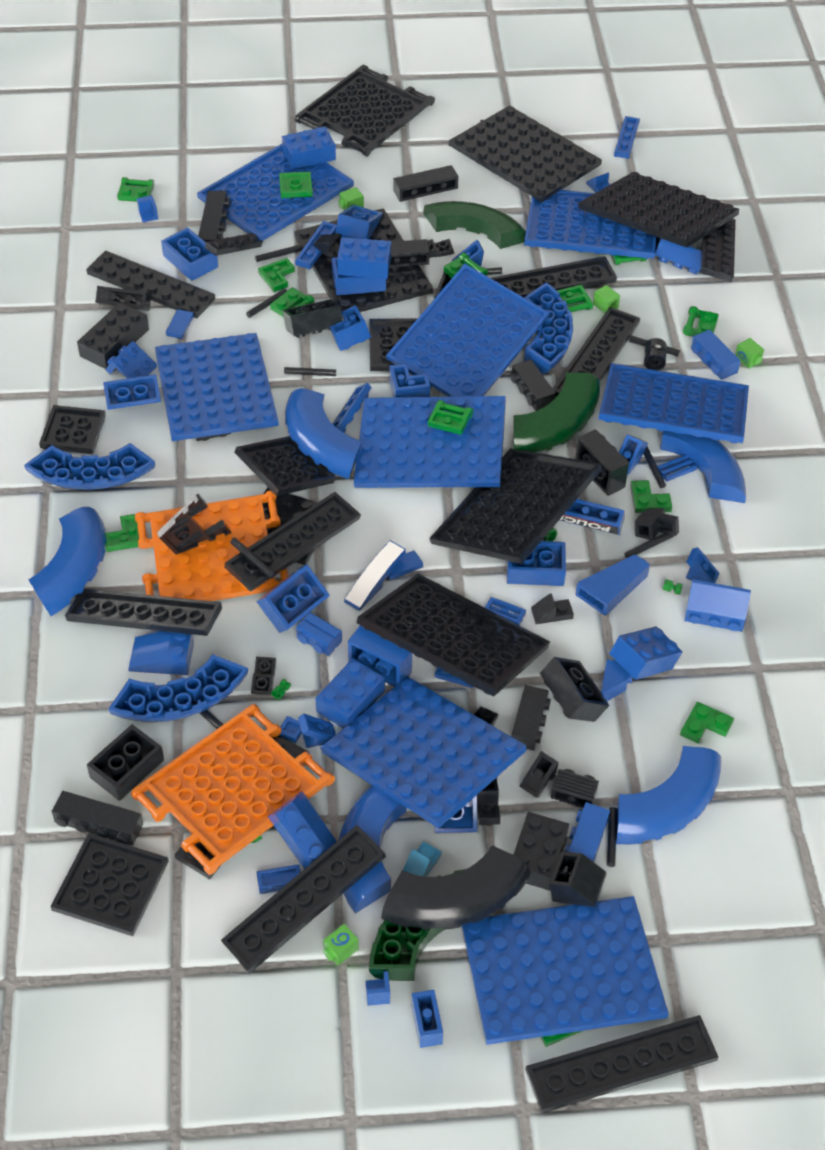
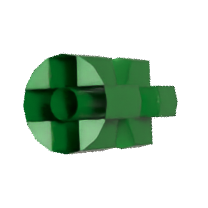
[662,579,683,595]
[271,679,291,700]

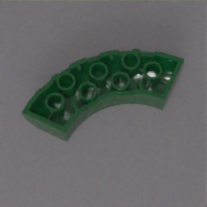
[423,201,526,249]
[513,373,600,452]
[369,869,465,981]

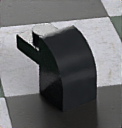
[635,508,679,540]
[477,778,501,826]

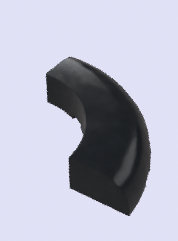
[381,845,531,930]

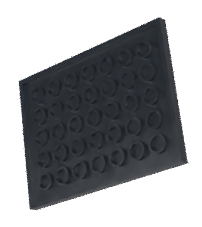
[449,105,602,202]
[578,172,739,248]
[294,208,433,312]
[429,448,602,564]
[356,573,550,697]

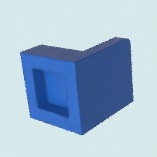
[137,195,158,222]
[365,971,390,1006]

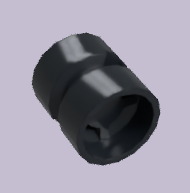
[644,338,667,371]

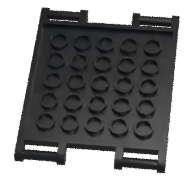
[294,64,435,157]

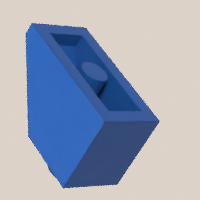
[619,434,648,475]
[601,659,632,701]

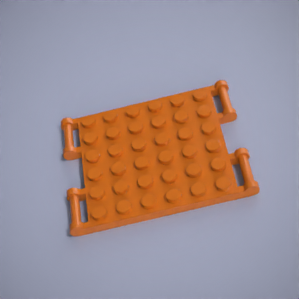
[135,491,288,601]
[130,704,335,875]

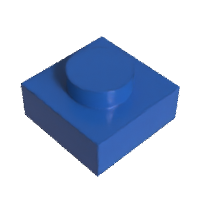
[280,716,302,743]

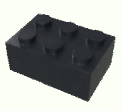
[282,299,342,338]
[575,429,629,496]
[540,657,610,722]
[86,724,164,801]
[513,812,569,891]

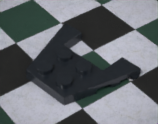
[157,494,232,555]

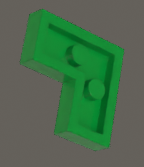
[258,258,295,292]
[630,480,672,513]
[105,514,139,552]
[680,701,734,744]

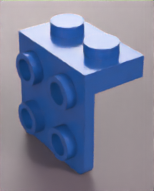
[105,341,157,379]

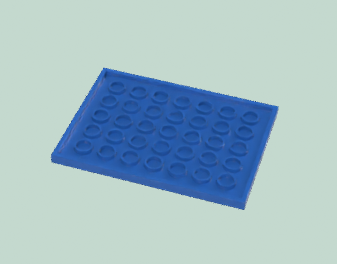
[197,144,354,241]
[524,190,656,259]
[386,264,549,397]
[155,333,279,441]
[598,363,749,443]
[354,396,506,488]
[320,676,527,828]
[461,896,669,1045]

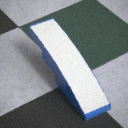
[344,540,406,611]

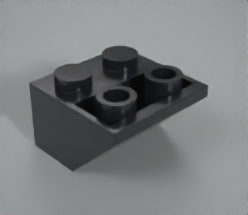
[549,851,607,907]

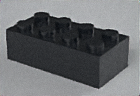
[77,302,149,369]

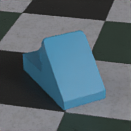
[403,841,442,877]

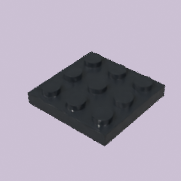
[39,405,106,454]

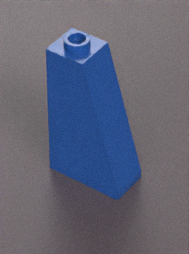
[575,555,650,616]

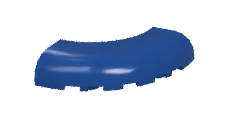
[524,282,573,374]
[285,388,362,479]
[660,431,746,503]
[24,443,155,490]
[28,507,107,617]
[109,654,248,722]
[616,746,721,845]
[338,786,407,914]

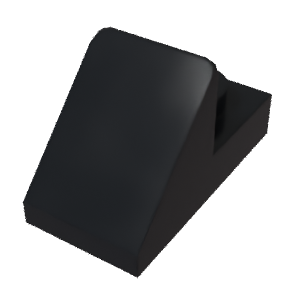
[313,234,340,260]
[531,593,574,625]
[519,751,559,798]

